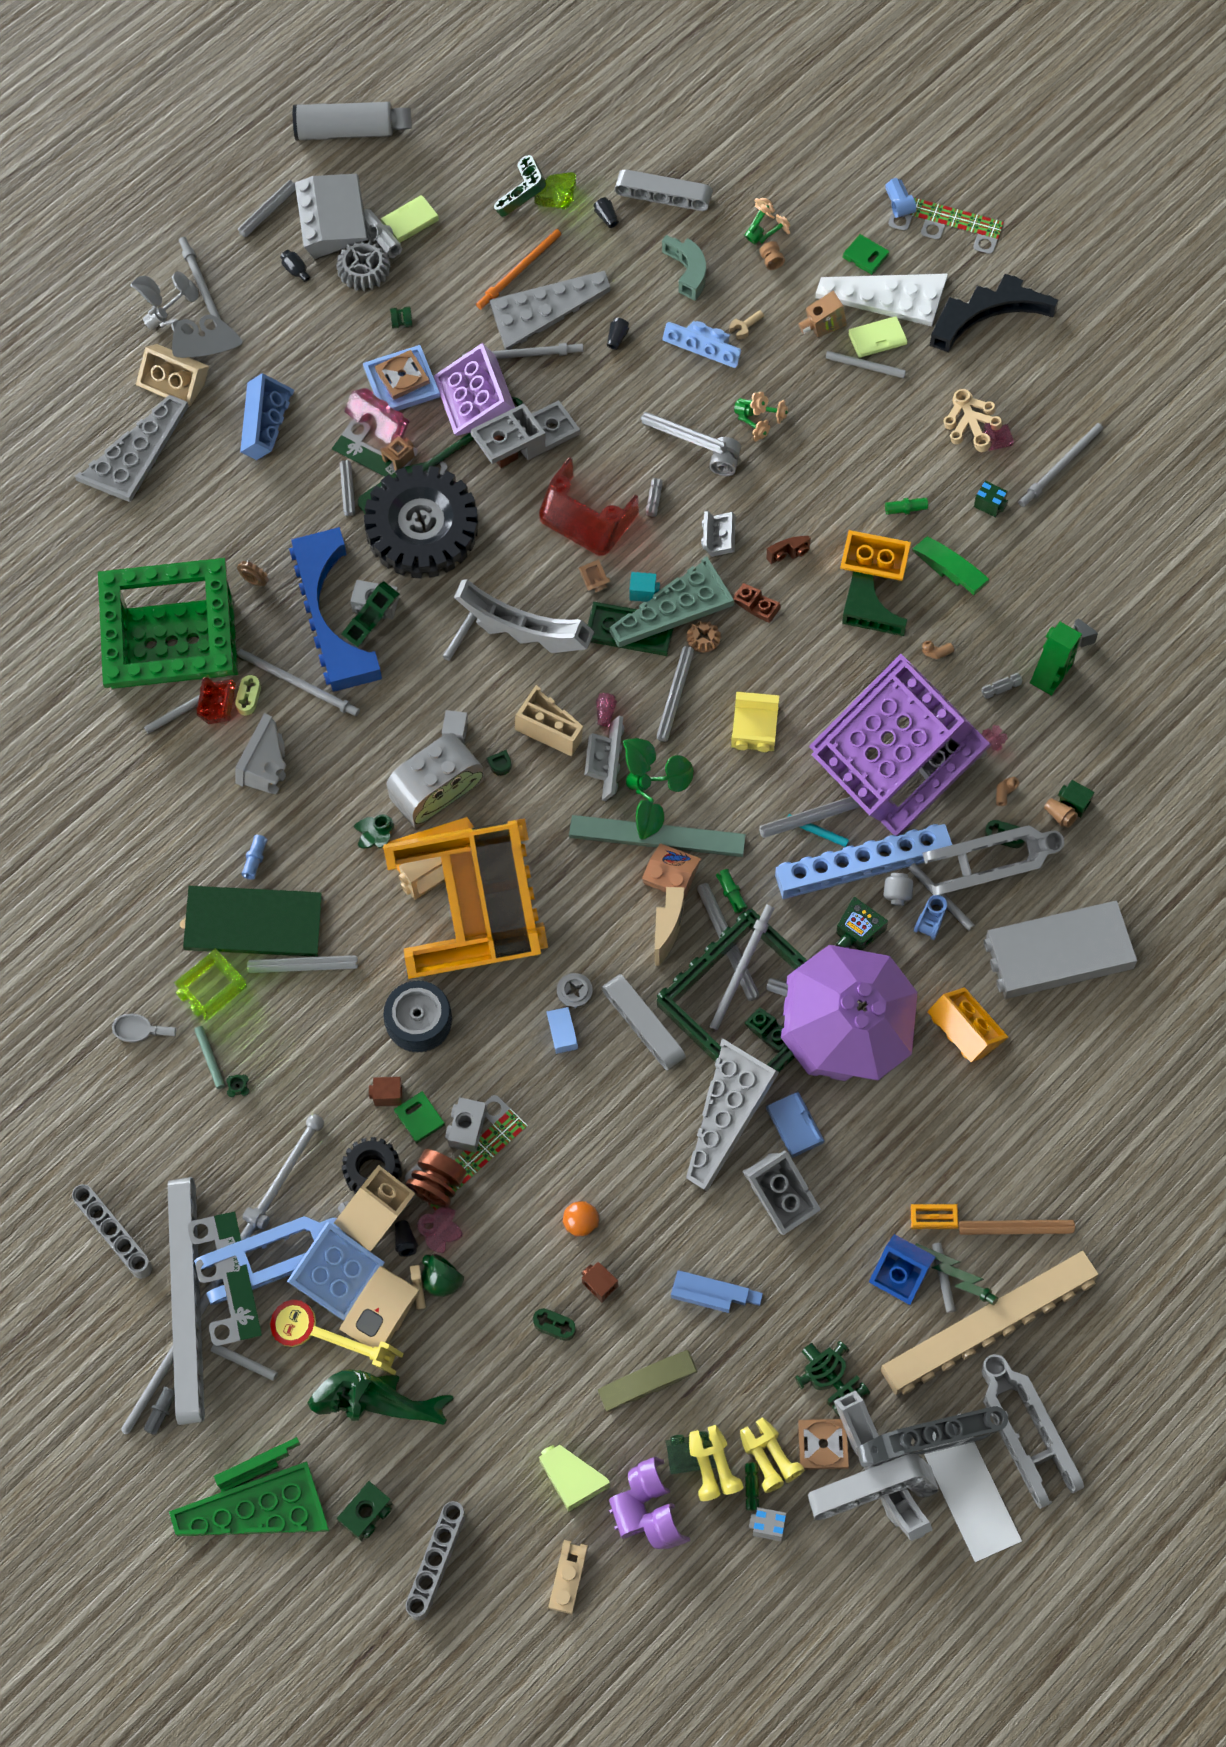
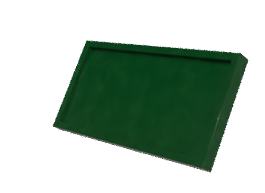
[183,886,322,957]

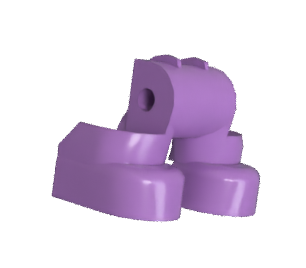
[609,1456,690,1549]

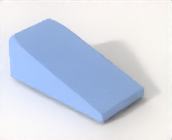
[546,1007,578,1054]

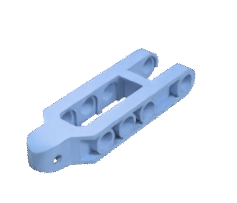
[194,1216,346,1305]

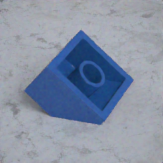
[869,1234,936,1305]

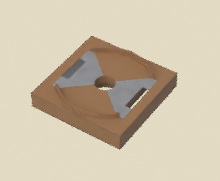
[375,350,430,400]
[798,1419,849,1470]

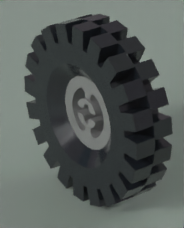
[364,465,478,578]

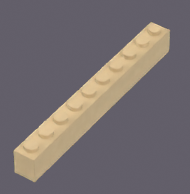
[881,1251,1098,1395]

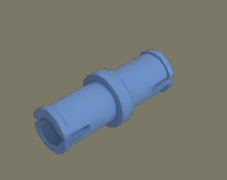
[241,835,268,880]

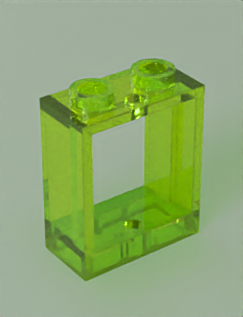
[174,948,247,1021]

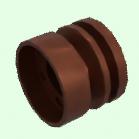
[406,1149,467,1208]

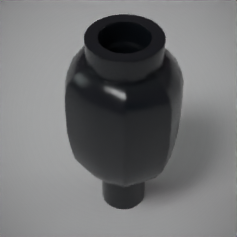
[280,250,310,282]

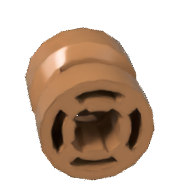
[759,241,785,270]

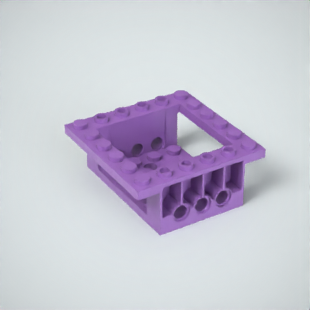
[809,654,991,836]

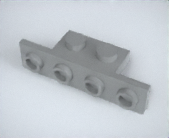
[584,716,624,801]

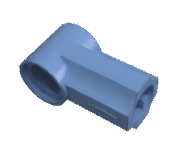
[885,178,916,218]

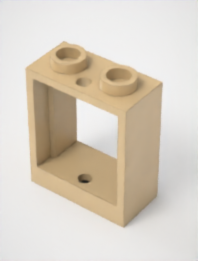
[398,857,445,900]

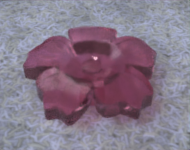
[981,725,1008,751]

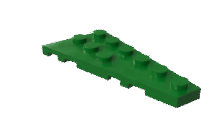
[169,1461,330,1536]

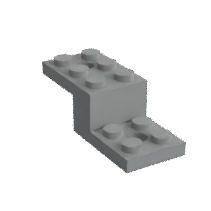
[471,400,580,464]

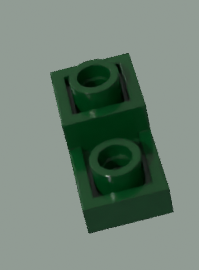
[745,1007,786,1053]

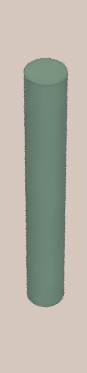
[194,1026,225,1089]

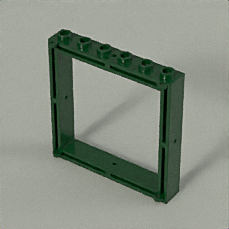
[657,908,808,1073]

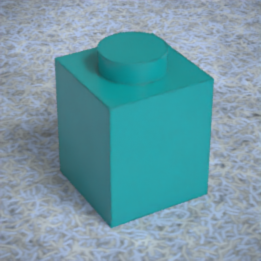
[629,572,660,602]

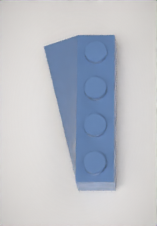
[240,373,294,460]

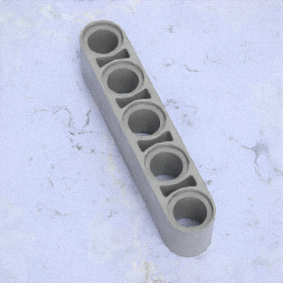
[614,170,713,211]
[601,974,686,1071]
[72,1184,152,1279]
[406,1501,465,1621]

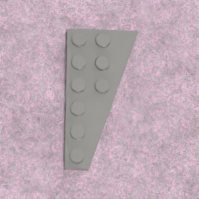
[686,1038,779,1191]

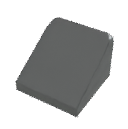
[1073,619,1098,647]

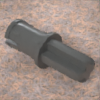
[144,1386,175,1435]

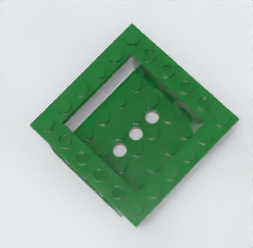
[98,558,239,689]

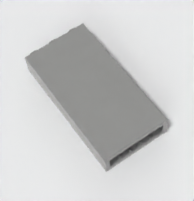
[984,900,1137,999]

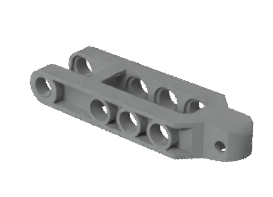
[922,825,1064,895]
[981,1354,1084,1509]

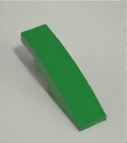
[912,536,989,595]

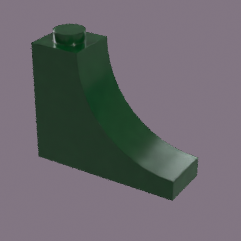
[842,571,907,636]

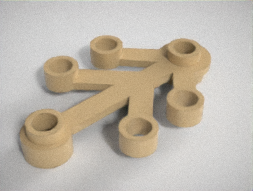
[944,389,1002,452]

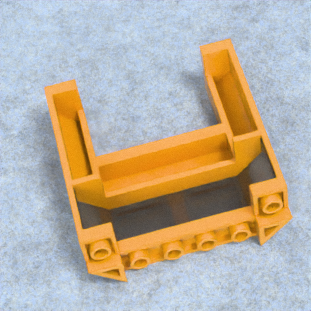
[383,818,548,979]

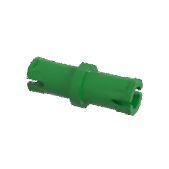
[885,498,928,515]
[716,869,748,914]

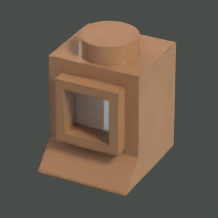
[380,436,415,471]

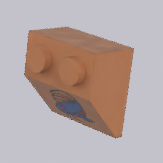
[642,843,701,900]

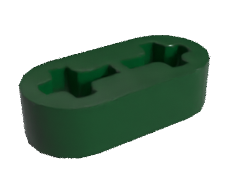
[985,820,1025,849]
[533,1308,576,1341]

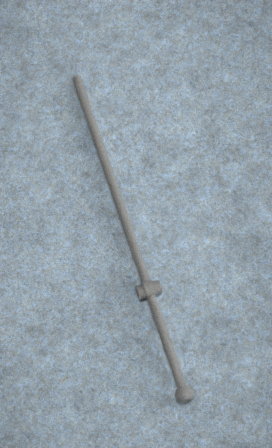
[121,1114,324,1434]

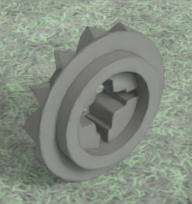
[557,973,593,1008]

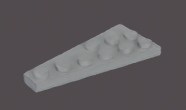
[490,271,610,350]
[75,395,189,502]

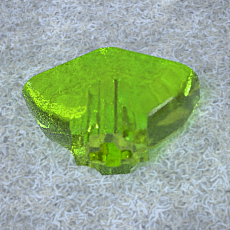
[534,172,576,210]

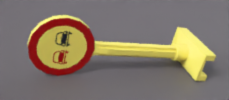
[270,1300,404,1375]

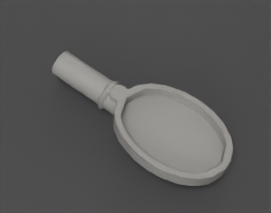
[112,1014,177,1043]

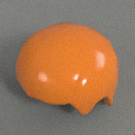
[563,1201,599,1236]

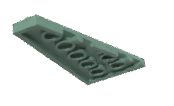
[610,556,734,647]

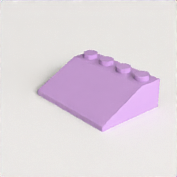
[434,343,515,436]

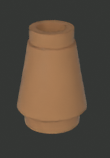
[1044,798,1078,828]

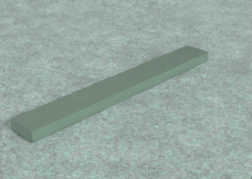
[569,815,746,857]

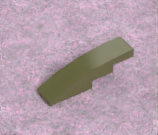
[597,1350,698,1412]

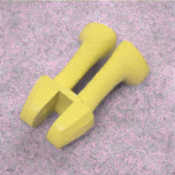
[740,1417,805,1493]
[689,1425,744,1501]

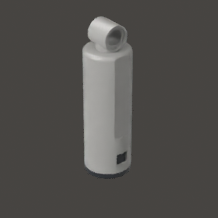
[292,102,412,141]

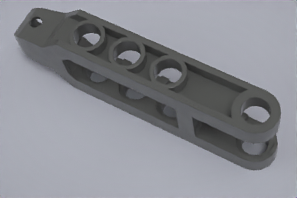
[856,1406,1008,1467]

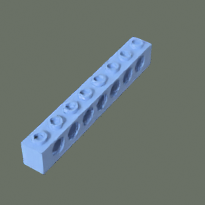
[775,824,952,899]

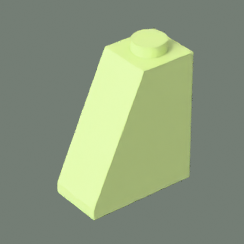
[539,1445,610,1512]

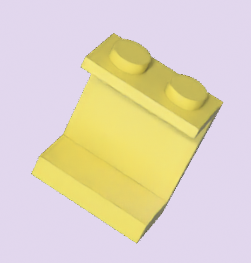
[731,692,779,752]

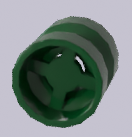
[390,306,413,329]

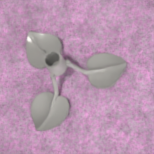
[130,271,199,335]

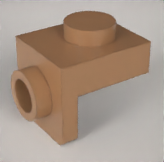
[579,559,610,592]

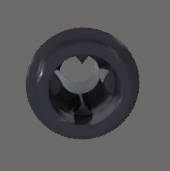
[594,197,619,228]
[607,318,629,350]
[395,1220,418,1257]

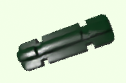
[745,1462,759,1511]

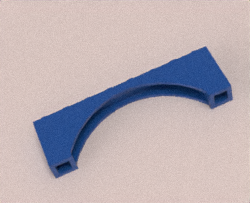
[289,527,382,692]

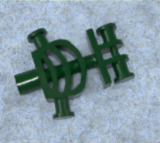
[795,1341,870,1417]

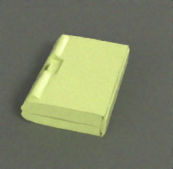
[381,195,439,243]
[849,316,907,358]

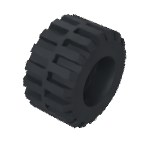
[342,1137,402,1194]

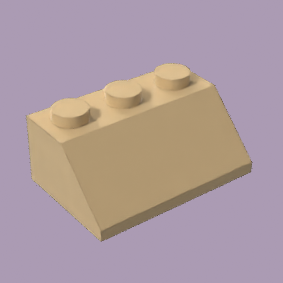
[136,344,209,407]

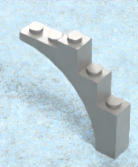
[454,579,594,653]
[834,1391,933,1541]

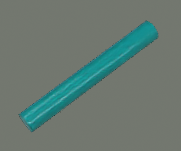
[787,814,849,847]

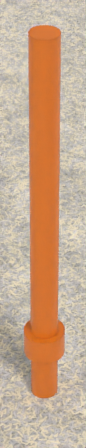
[476,229,561,310]

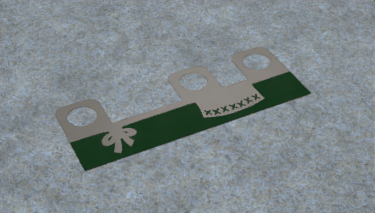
[332,418,447,477]
[188,1211,262,1346]

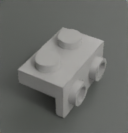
[701,511,736,557]

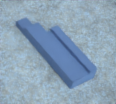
[671,1270,763,1313]

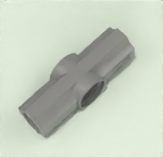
[364,209,403,258]

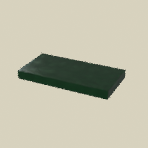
[588,601,674,656]

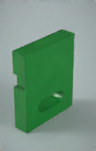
[842,234,889,275]
[394,1091,445,1144]

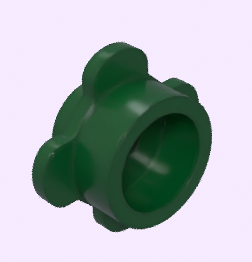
[226,1074,249,1097]

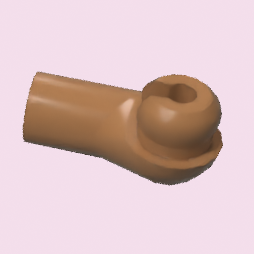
[922,641,954,659]
[996,777,1019,806]

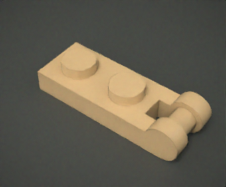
[548,1540,588,1614]

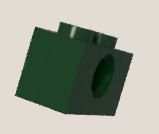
[337,1481,393,1541]

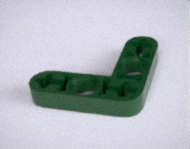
[494,155,546,217]

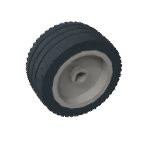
[383,980,452,1053]

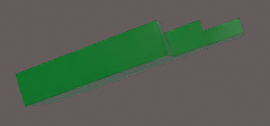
[214,1437,301,1492]

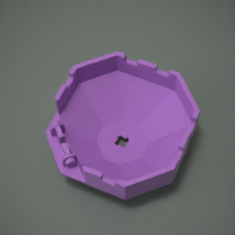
[781,945,917,1081]

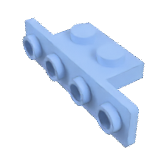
[663,321,741,368]

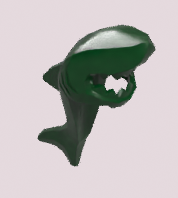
[307,1369,454,1425]

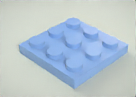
[363,345,440,416]
[287,1222,385,1321]

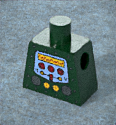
[836,897,888,951]

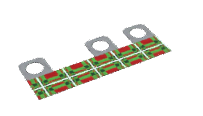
[888,197,1004,254]
[405,1095,528,1210]

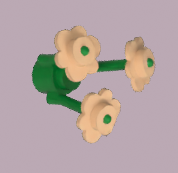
[744,198,790,245]
[734,392,788,441]

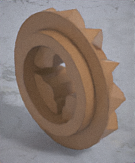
[237,561,269,586]
[687,620,721,652]

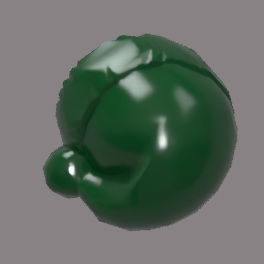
[422,1254,464,1297]

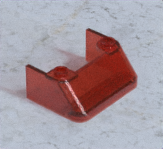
[539,457,639,556]

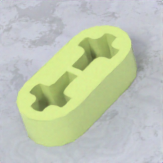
[235,675,261,716]

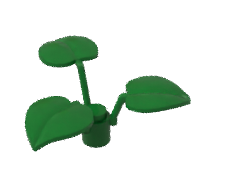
[623,738,694,840]

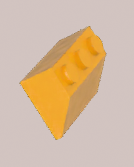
[840,530,911,581]
[927,987,1009,1062]

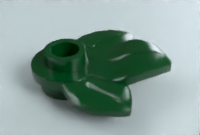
[354,814,394,849]

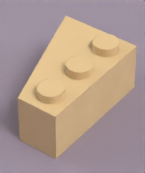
[515,685,583,756]

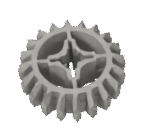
[336,240,390,292]

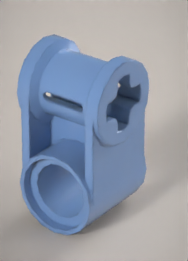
[913,895,947,940]

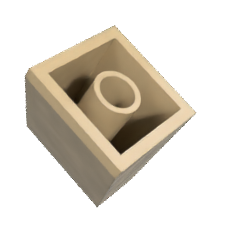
[334,1165,415,1252]

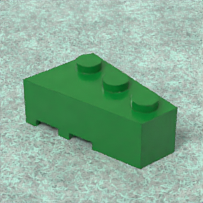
[1030,621,1082,696]

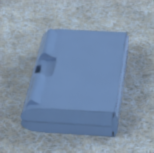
[766,1092,824,1158]

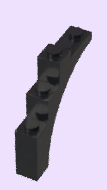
[930,274,1058,352]

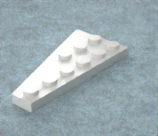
[815,274,948,326]

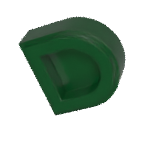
[486,750,512,776]

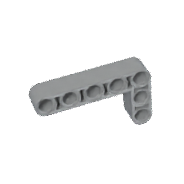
[808,1454,939,1520]

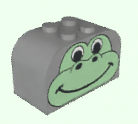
[387,733,485,829]

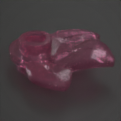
[417,1207,463,1253]

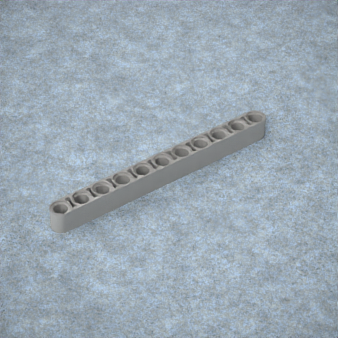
[168,1177,205,1425]

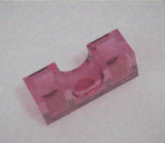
[344,388,410,445]

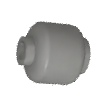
[884,873,913,906]

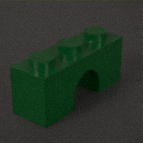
[341,581,400,647]

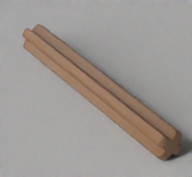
[959,1220,1075,1235]

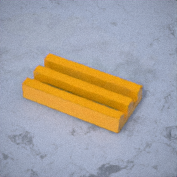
[910,1204,958,1229]

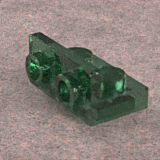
[665,1431,717,1474]

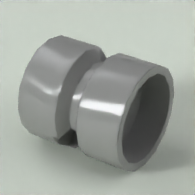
[709,437,741,476]

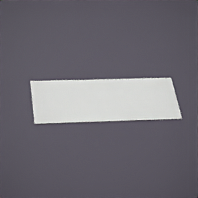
[924,1414,1022,1562]

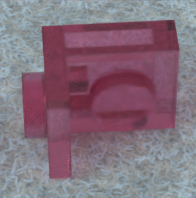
[982,423,1014,451]

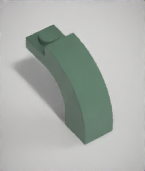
[662,235,706,301]

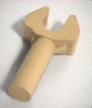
[729,310,764,340]
[410,1265,426,1310]

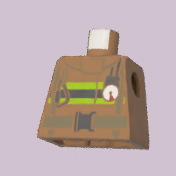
[798,290,847,337]

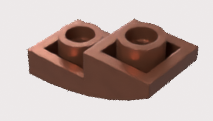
[766,535,811,564]
[733,583,781,623]

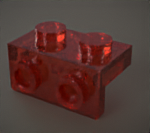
[197,677,236,724]

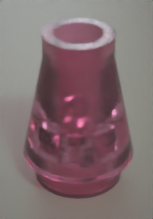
[596,693,617,727]

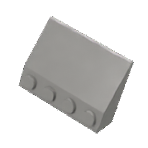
[295,174,368,259]

